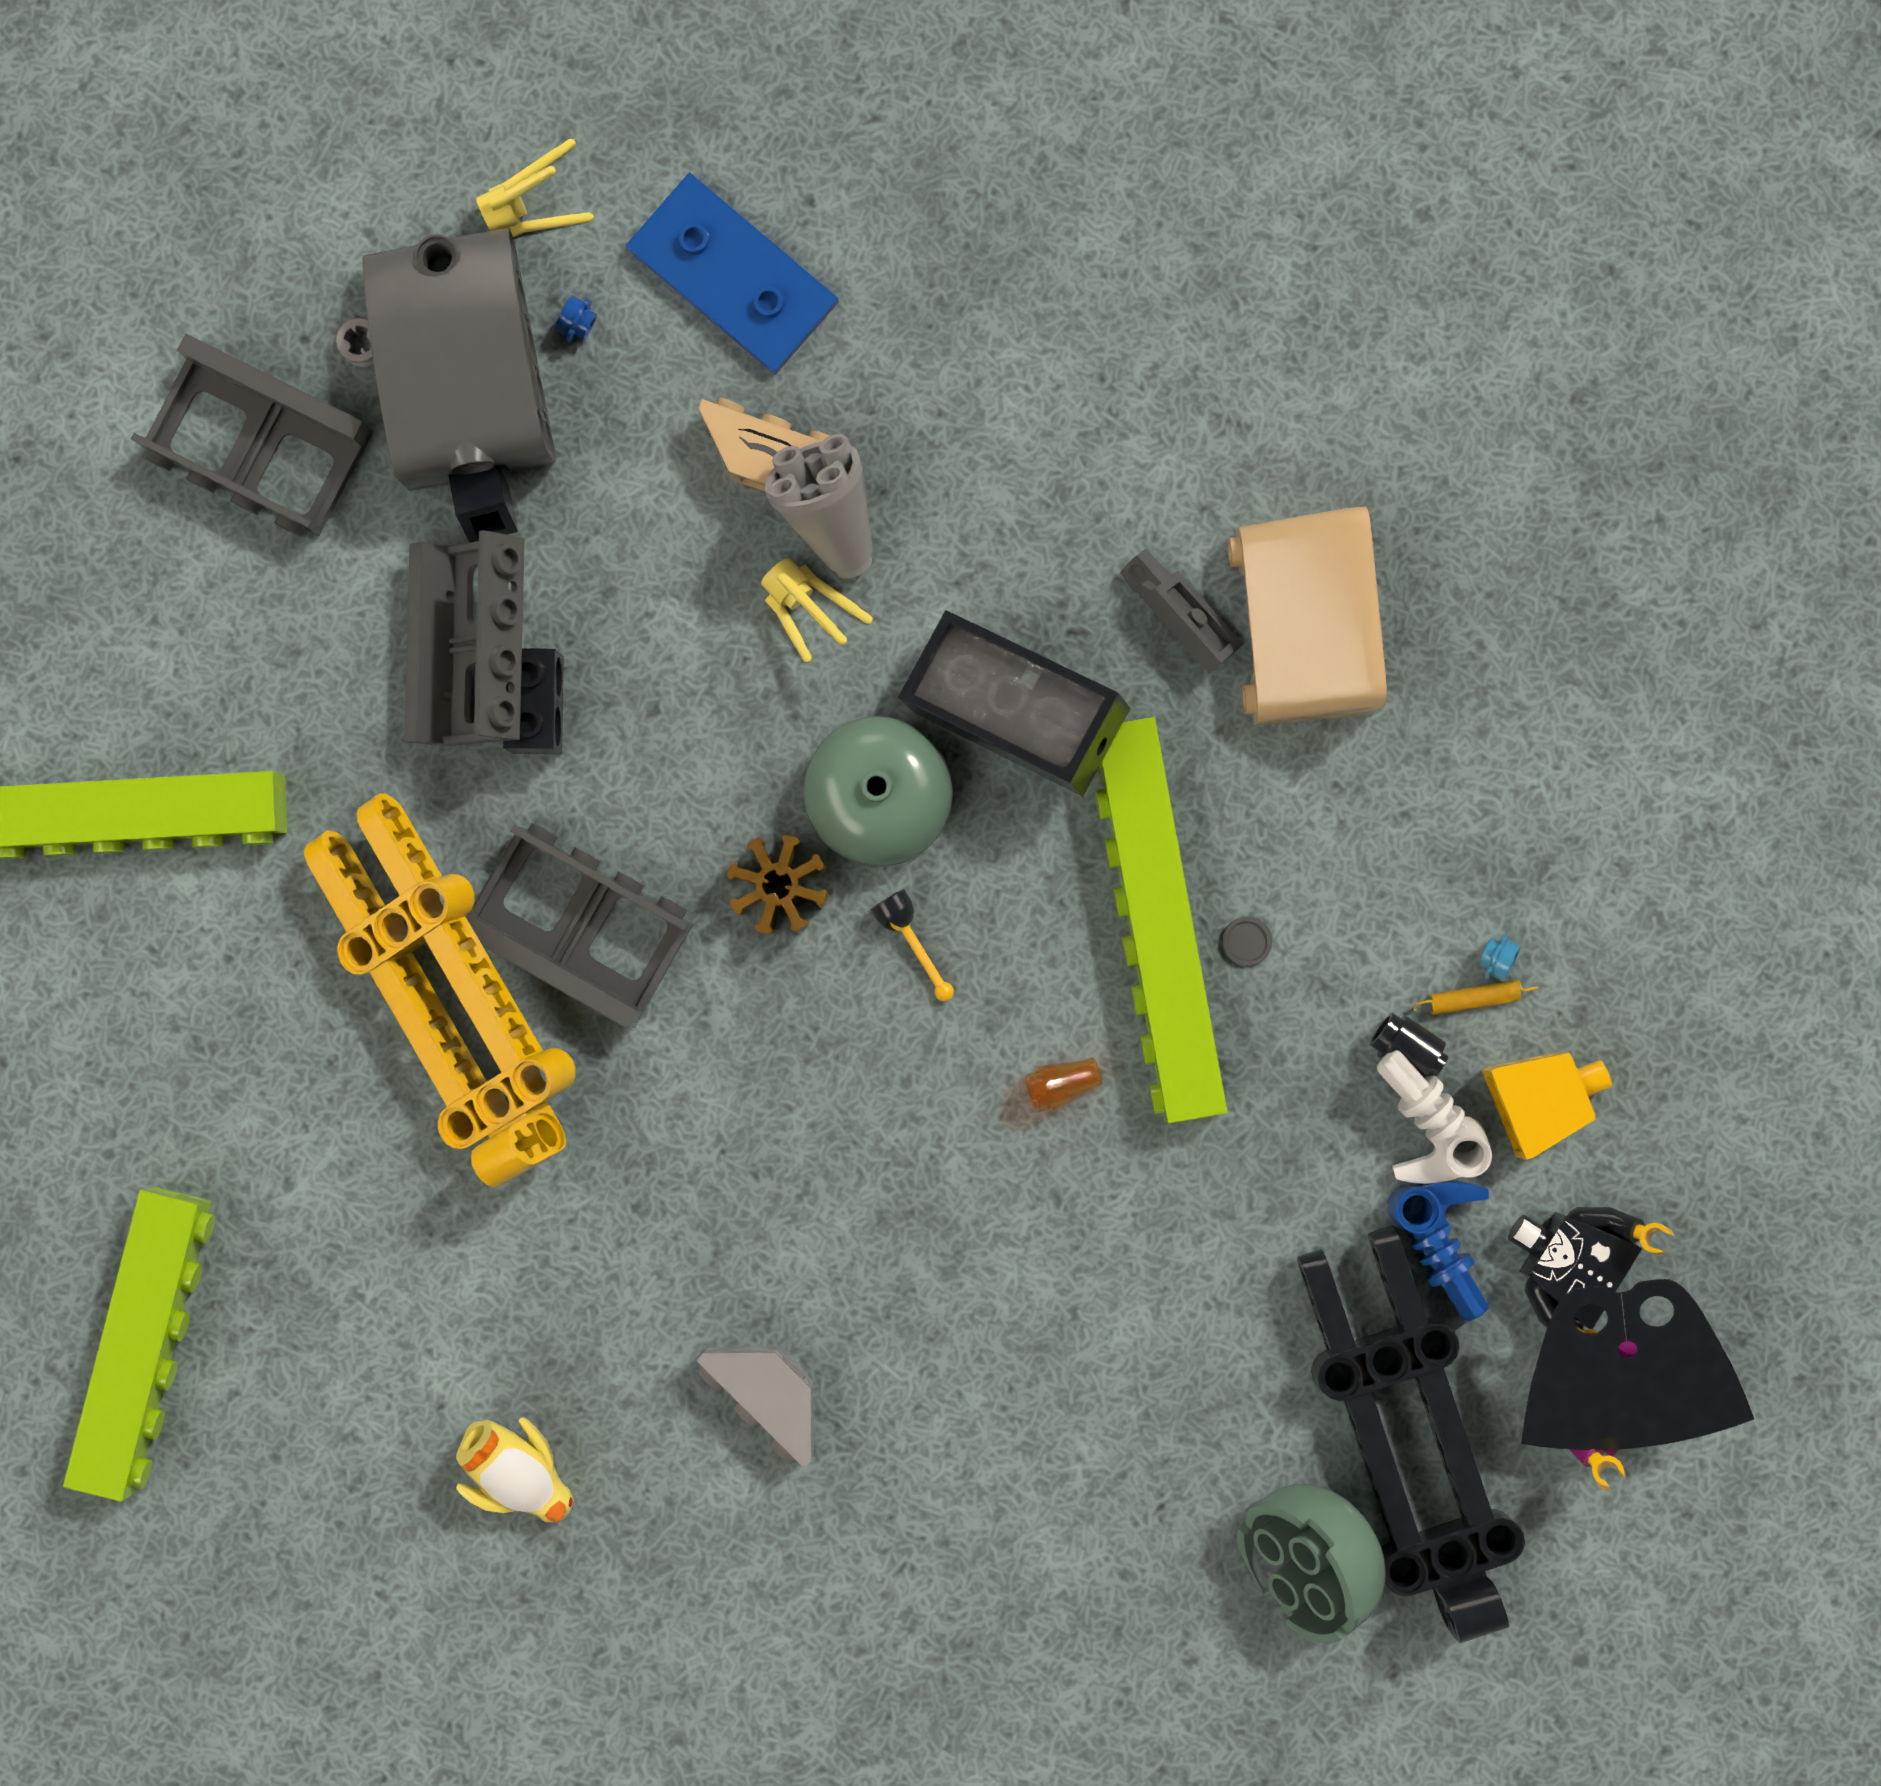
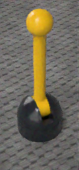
[870,889,954,1002]

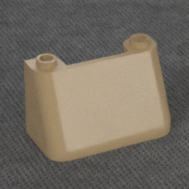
[1228,506,1387,726]

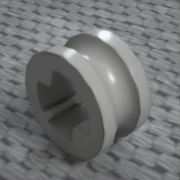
[336,318,374,367]

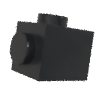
[448,465,518,543]

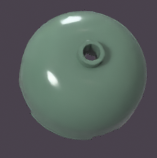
[804,716,953,867]
[1237,1484,1386,1644]

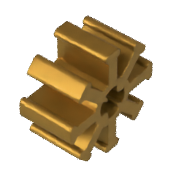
[727,835,829,935]

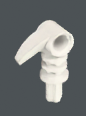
[1377,1050,1492,1184]

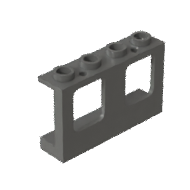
[131,333,373,537]
[404,530,525,746]
[466,823,694,1029]

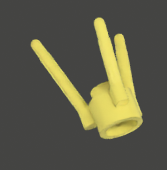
[476,139,594,238]
[761,557,873,663]

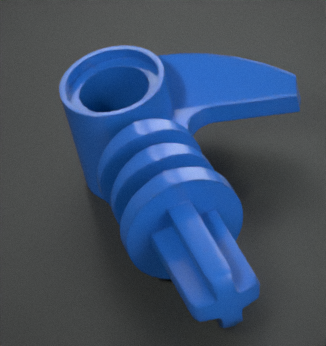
[1388,1180,1489,1322]

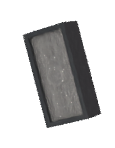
[898,610,1131,797]

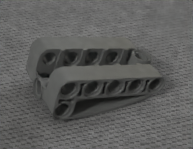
[362,227,556,491]

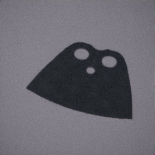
[1521,1279,1754,1450]

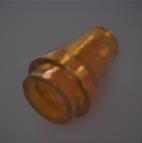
[1024,1057,1102,1113]

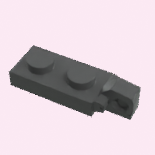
[1120,549,1244,674]

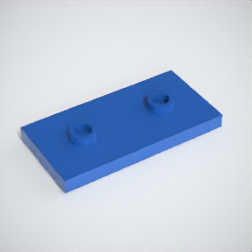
[625,172,839,375]

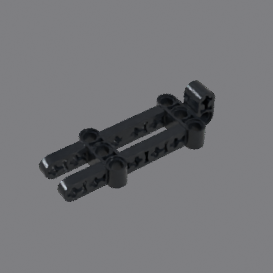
[1297,1225,1525,1643]

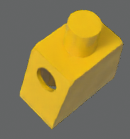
[1481,1052,1612,1160]

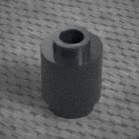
[1370,1012,1448,1078]

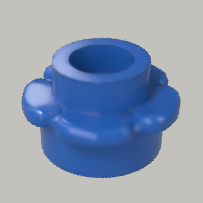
[555,295,597,343]

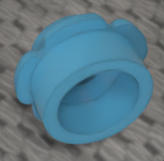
[1479,934,1521,982]

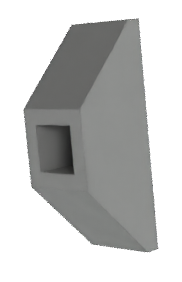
[696,1346,814,1468]

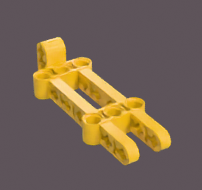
[304,793,576,1188]

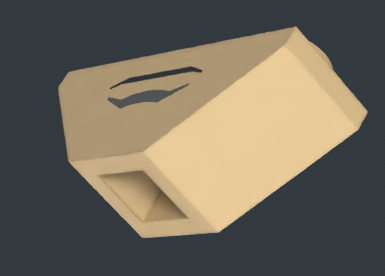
[699,398,830,492]

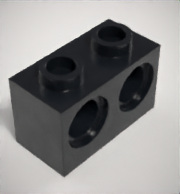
[503,648,564,754]

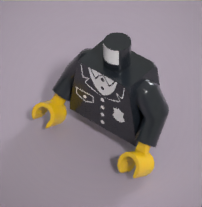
[1508,1207,1674,1334]

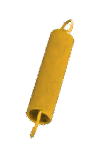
[1412,979,1539,1016]

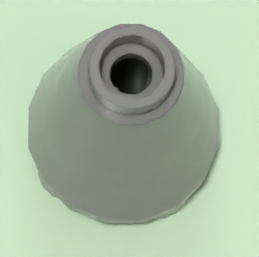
[764,434,873,578]

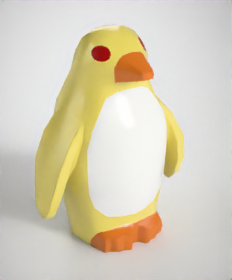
[456,1417,574,1524]

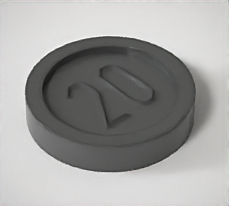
[1222,917,1272,966]

